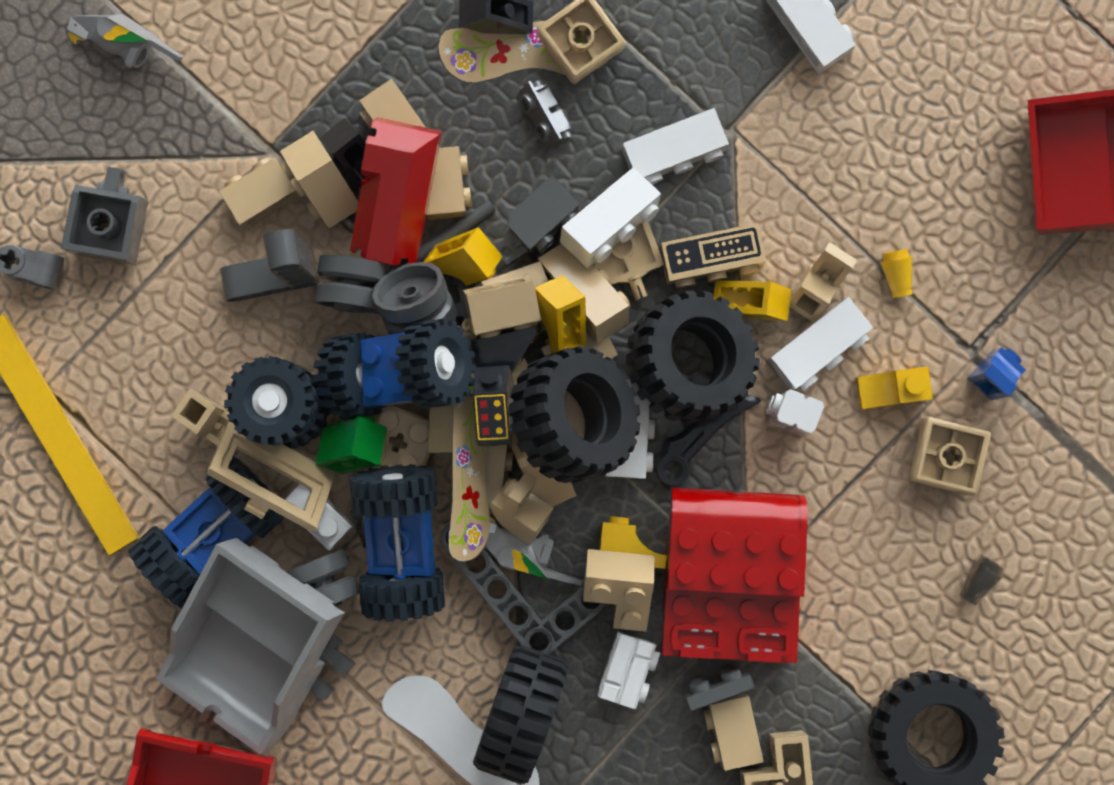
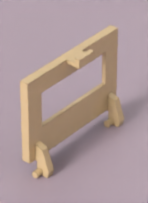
[206,419,335,533]

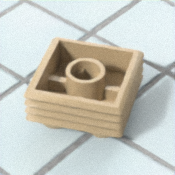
[537,0,626,84]
[371,405,431,468]
[909,417,991,496]

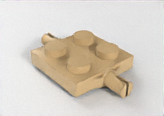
[594,195,664,301]

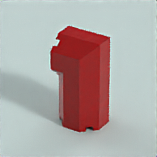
[350,117,443,265]

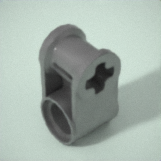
[0,245,65,290]

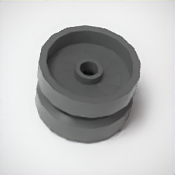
[313,255,392,314]
[372,262,457,335]
[287,549,359,606]

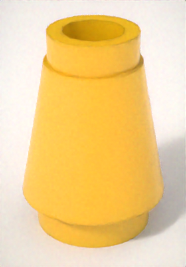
[880,248,913,298]

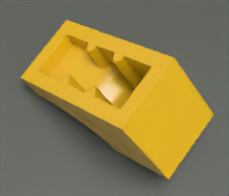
[423,227,503,286]
[535,275,587,354]
[713,280,792,321]
[856,366,933,410]
[599,516,667,569]

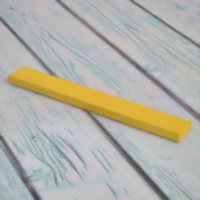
[0,314,140,556]

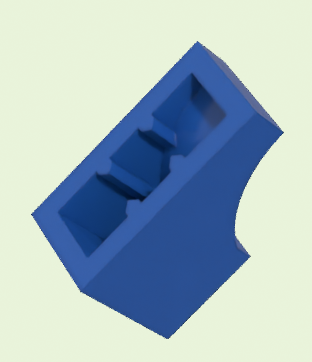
[967,347,1026,400]

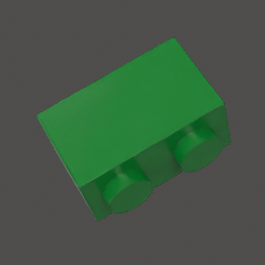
[315,415,387,474]

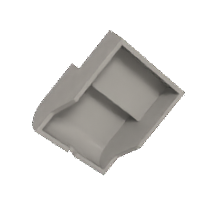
[156,538,344,755]

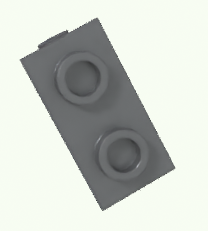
[517,79,572,151]

